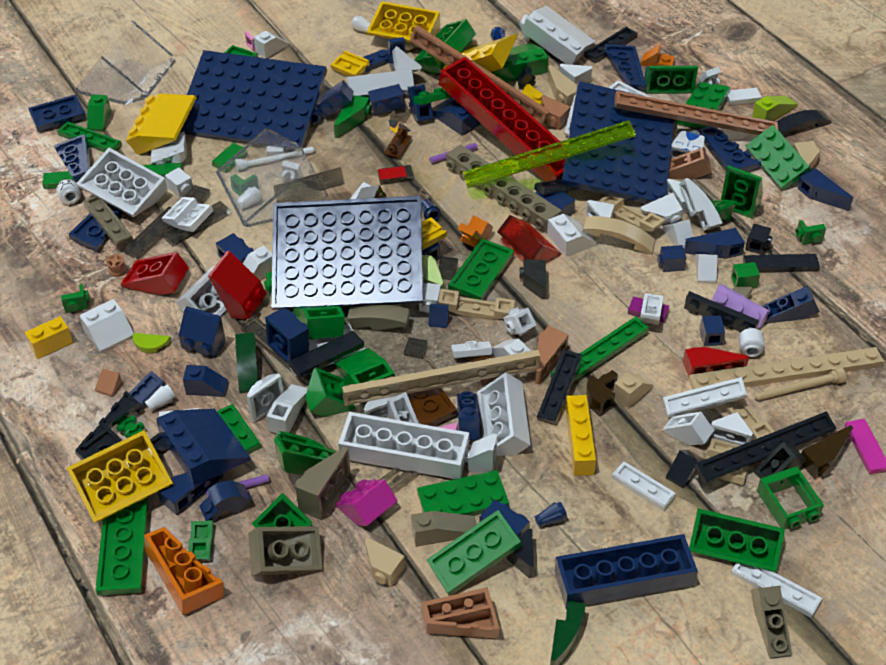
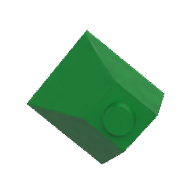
[306,368,355,417]
[252,492,313,528]

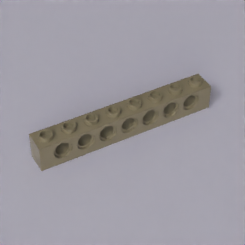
[446,144,562,234]

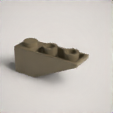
[751,586,793,658]

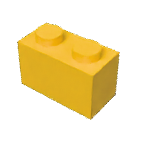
[25,316,73,359]

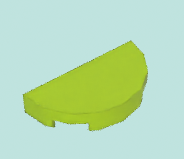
[133,333,171,353]

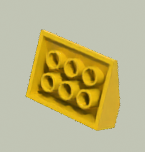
[366,1,441,43]
[443,33,518,72]
[125,93,196,155]
[66,430,173,524]

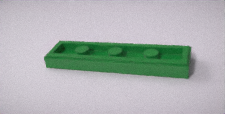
[57,122,122,152]

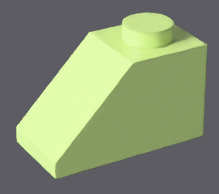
[422,255,447,290]

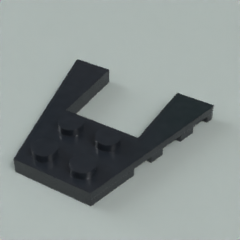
[75,391,169,460]

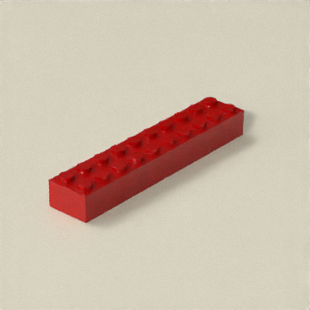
[438,56,567,181]

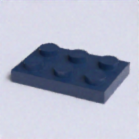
[28,94,86,132]

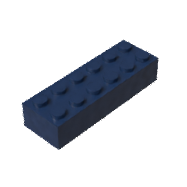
[554,534,698,609]

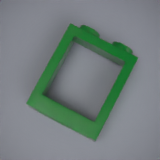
[757,466,824,529]

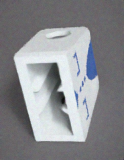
[670,130,705,159]

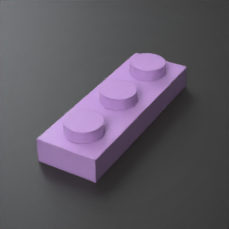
[712,284,770,328]

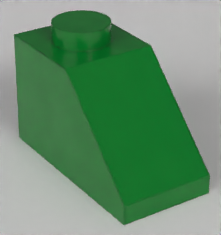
[87,94,111,132]

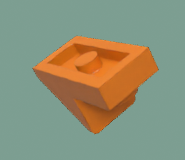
[640,44,675,67]

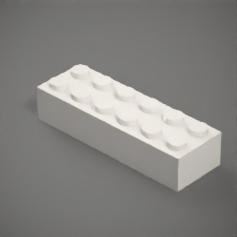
[338,412,469,479]

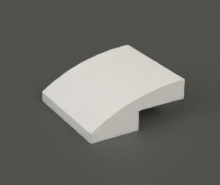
[162,197,214,232]

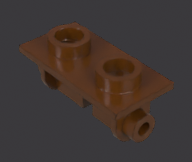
[384,126,412,158]

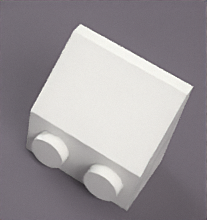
[547,214,596,257]
[79,299,134,354]

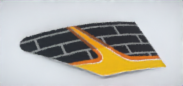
[389,119,411,133]

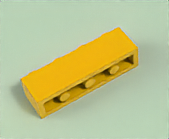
[565,395,596,476]

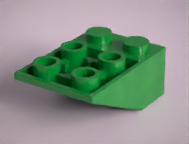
[292,305,345,340]
[334,348,395,386]

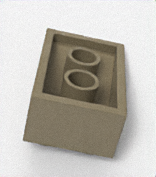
[294,447,351,520]
[248,526,323,576]

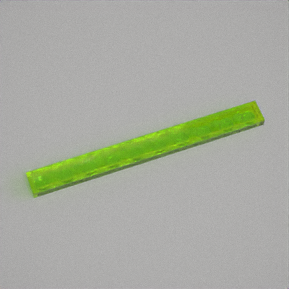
[462,120,635,189]

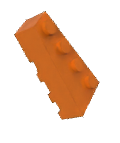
[144,527,224,615]

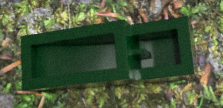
[235,332,259,394]
[550,601,586,665]

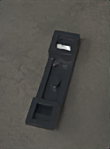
[776,110,832,138]

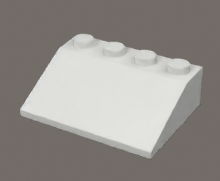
[521,6,596,65]
[76,148,168,217]

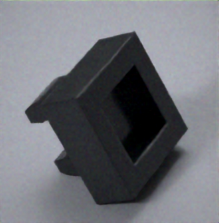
[517,65,536,88]

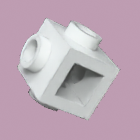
[503,307,536,336]

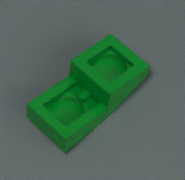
[188,521,214,561]

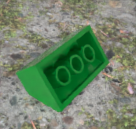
[414,19,476,74]
[689,508,785,572]

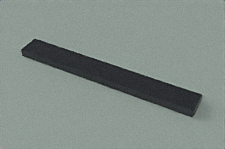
[693,411,837,484]

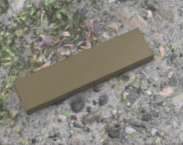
[83,196,133,248]

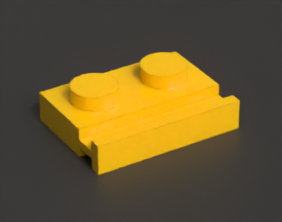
[330,50,370,77]
[422,217,447,250]

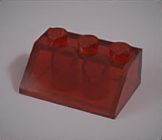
[497,215,562,263]

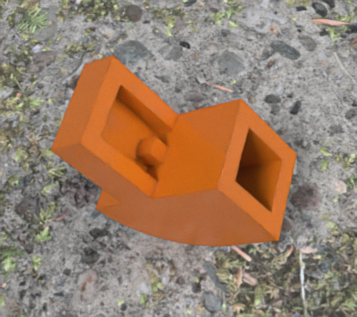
[458,215,493,248]

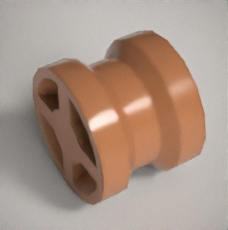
[106,254,127,277]

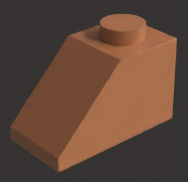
[541,95,571,130]

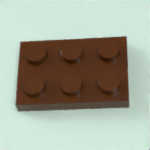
[407,370,458,426]

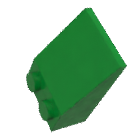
[721,165,763,219]

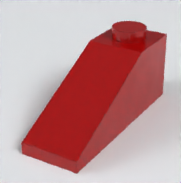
[683,347,749,377]

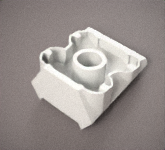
[151,132,187,165]

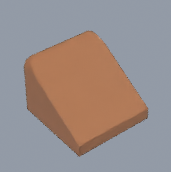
[95,368,122,397]

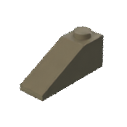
[411,511,477,547]

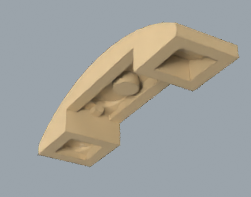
[599,195,665,232]
[582,216,655,255]
[438,289,515,319]
[713,376,775,440]

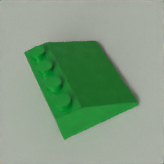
[491,43,549,82]

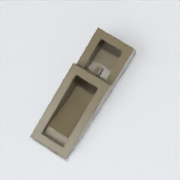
[347,304,411,331]

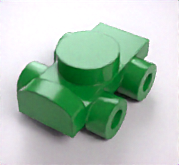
[116,415,145,438]

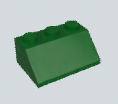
[644,66,698,94]

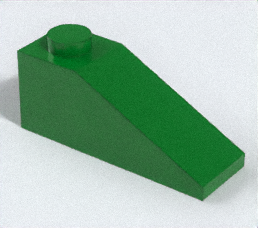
[334,95,372,138]

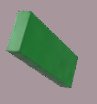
[217,404,262,454]

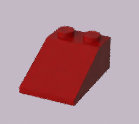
[208,251,267,319]
[120,252,189,295]

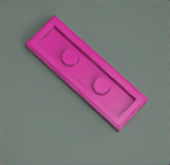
[844,419,886,475]

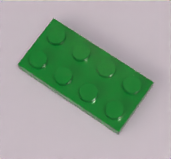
[676,82,730,128]
[745,125,812,191]
[448,238,514,300]
[417,470,509,516]
[426,510,523,596]

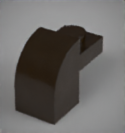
[586,370,618,417]

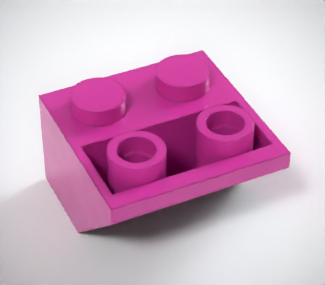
[335,479,398,526]

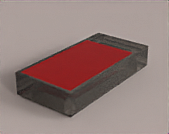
[377,165,414,185]

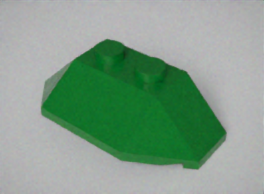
[274,431,337,476]

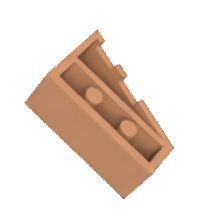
[421,587,500,639]

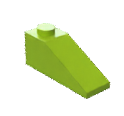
[752,96,798,121]

